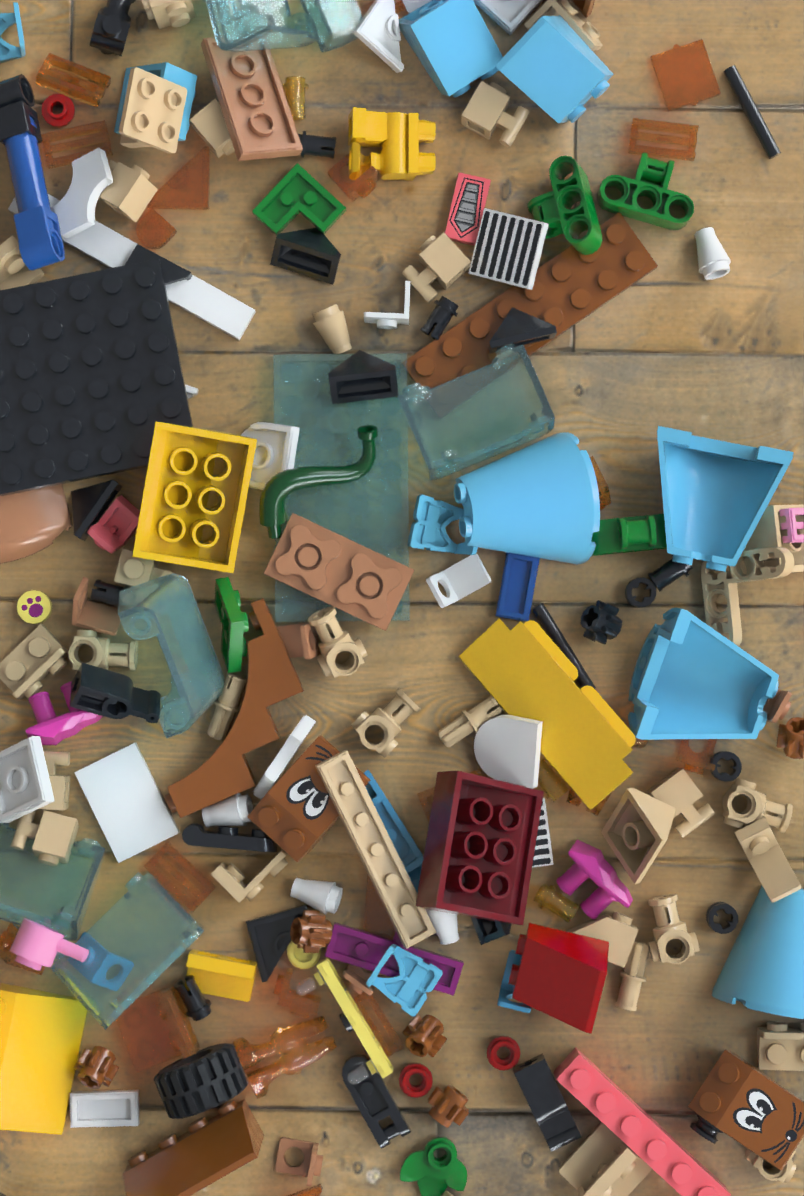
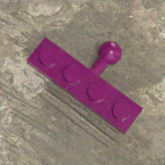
[325,922,464,996]

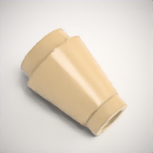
[313,304,352,356]

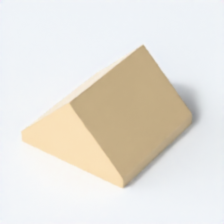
[601,787,676,884]

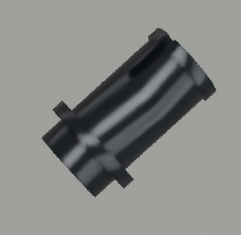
[298,131,336,159]
[420,296,459,340]
[648,555,693,592]
[91,579,136,611]
[174,975,211,1021]

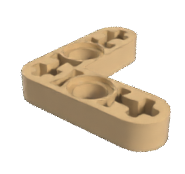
[701,547,794,647]

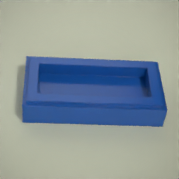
[495,552,540,622]

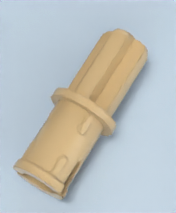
[207,673,247,740]
[438,695,503,747]
[615,941,650,1011]

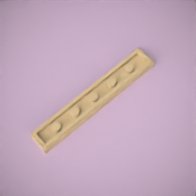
[315,750,437,949]

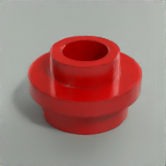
[41,93,75,128]
[487,1036,520,1071]
[399,1063,433,1098]

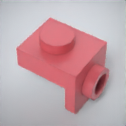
[87,495,140,554]

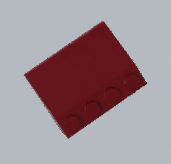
[415,771,544,925]

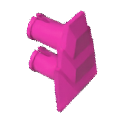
[25,681,104,746]
[556,839,633,920]

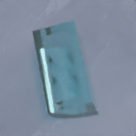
[300,0,363,53]

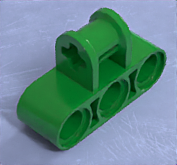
[597,152,694,230]
[527,155,602,255]
[591,514,667,556]

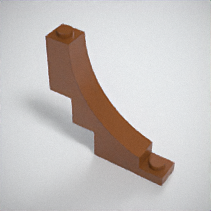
[165,598,304,818]

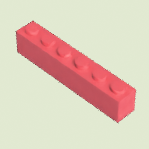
[553,1047,731,1196]

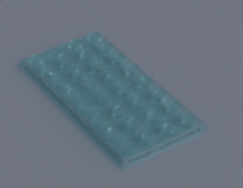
[273,353,410,622]

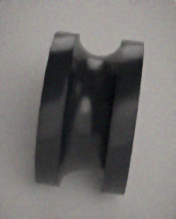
[625,577,656,608]
[709,751,742,782]
[706,902,738,934]
[690,1114,723,1144]

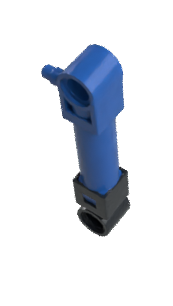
[0,74,65,271]

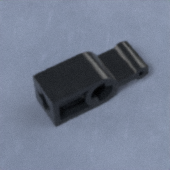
[70,663,161,723]
[513,1053,582,1152]

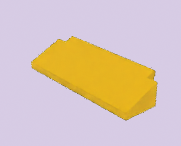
[459,618,636,811]

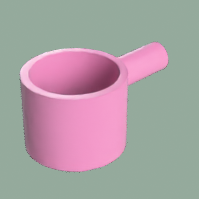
[10,918,89,971]

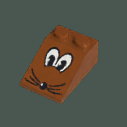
[247,735,371,862]
[688,1049,804,1170]

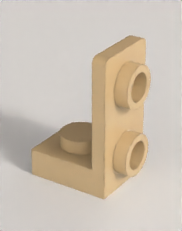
[734,817,801,903]
[211,849,288,903]

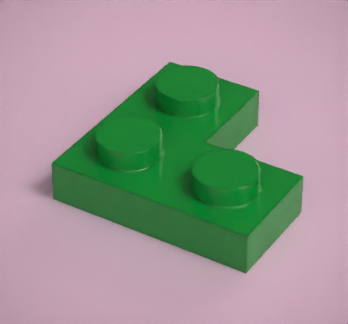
[252,163,346,236]
[214,577,249,673]

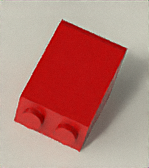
[508,923,609,1034]

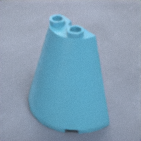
[657,426,794,572]
[454,432,600,565]
[628,608,779,740]
[712,886,804,1019]

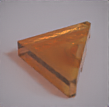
[147,146,210,210]

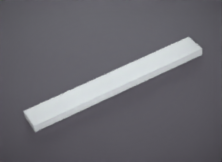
[8,194,256,341]

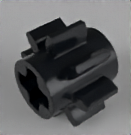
[580,600,622,645]

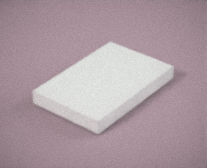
[74,742,180,863]

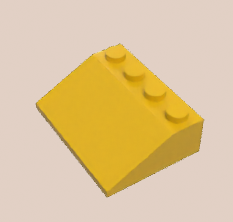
[132,421,257,573]
[0,983,90,1135]

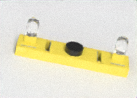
[295,957,394,1084]

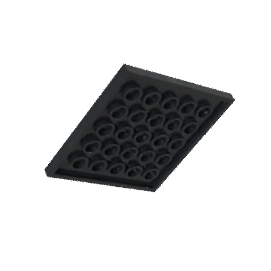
[0,259,194,496]

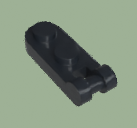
[182,823,278,852]
[342,1054,411,1149]

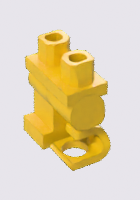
[348,107,436,181]

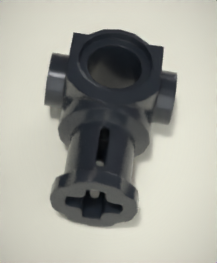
[90,0,136,56]

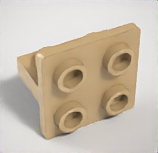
[119,67,187,154]
[559,1122,652,1196]

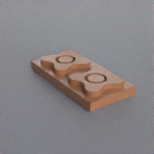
[201,34,303,161]
[264,513,415,631]

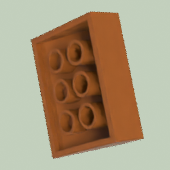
[123,1100,264,1196]

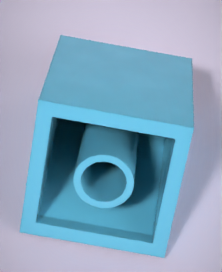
[399,0,503,97]
[495,15,614,124]

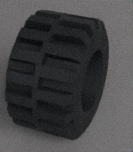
[154,1043,249,1119]

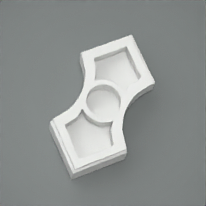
[53,148,113,238]
[253,715,316,799]

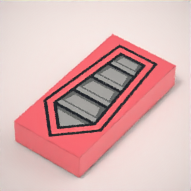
[445,173,491,246]

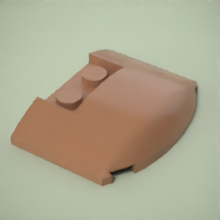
[0,484,73,564]

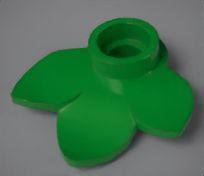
[400,1137,468,1196]

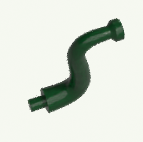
[259,425,378,539]

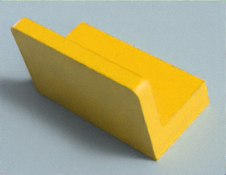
[185,949,257,1002]

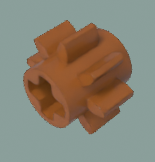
[776,717,804,759]
[290,910,332,953]
[402,1014,447,1057]
[74,1046,119,1089]
[427,1084,469,1128]

